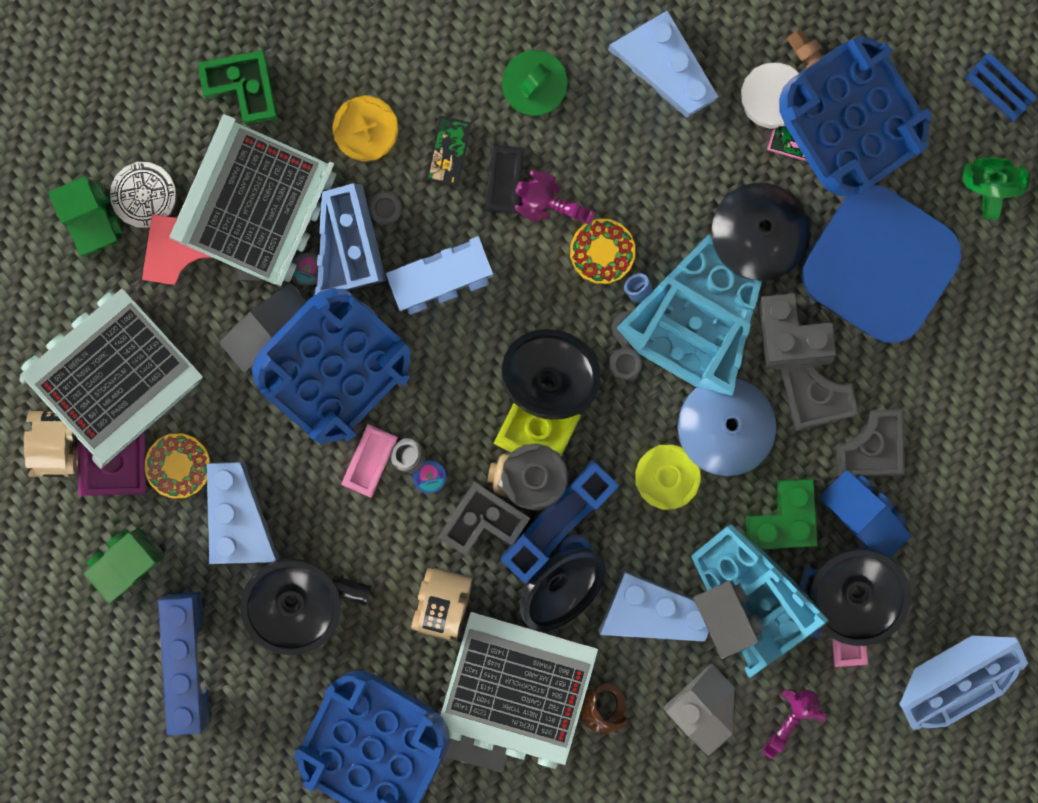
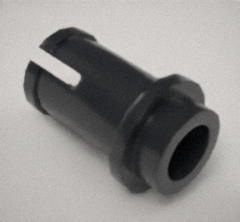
[333,574,372,606]

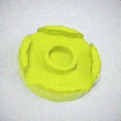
[635,444,701,510]

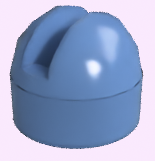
[624,274,653,303]

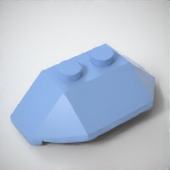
[900,635,1028,730]

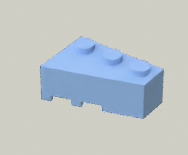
[608,11,718,118]
[315,183,386,295]
[386,236,493,315]
[207,462,279,564]
[599,570,709,642]

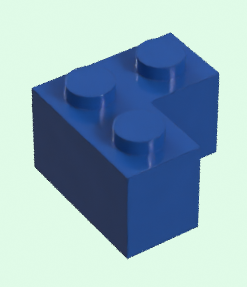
[819,470,912,558]

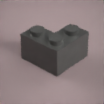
[219,282,307,373]
[759,294,836,370]
[438,480,530,556]
[693,579,766,659]

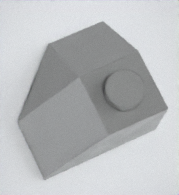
[664,663,735,756]

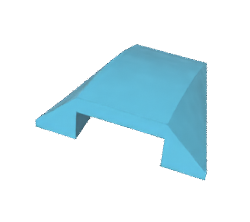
[617,235,762,396]
[691,524,829,678]

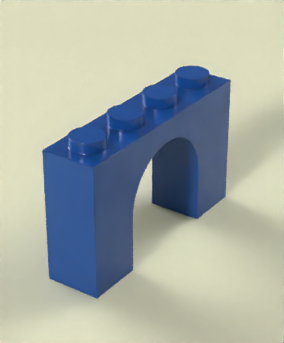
[501,460,619,584]
[158,591,210,735]

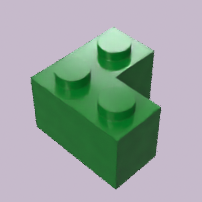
[197,50,279,126]
[48,176,123,257]
[745,478,818,550]
[83,528,164,604]

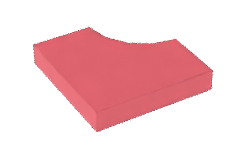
[142,214,212,285]

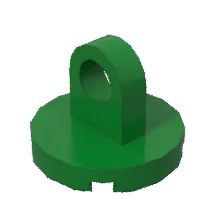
[502,50,568,116]
[962,157,1030,220]

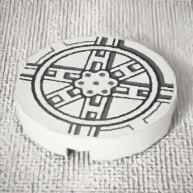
[110,162,177,228]

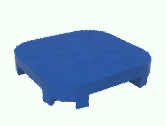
[779,36,933,196]
[801,185,961,343]
[252,288,411,445]
[294,671,450,803]

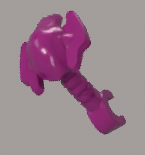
[515,170,596,225]
[762,690,828,760]

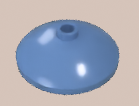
[678,378,776,476]

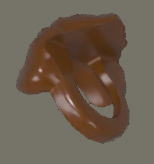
[581,683,629,734]

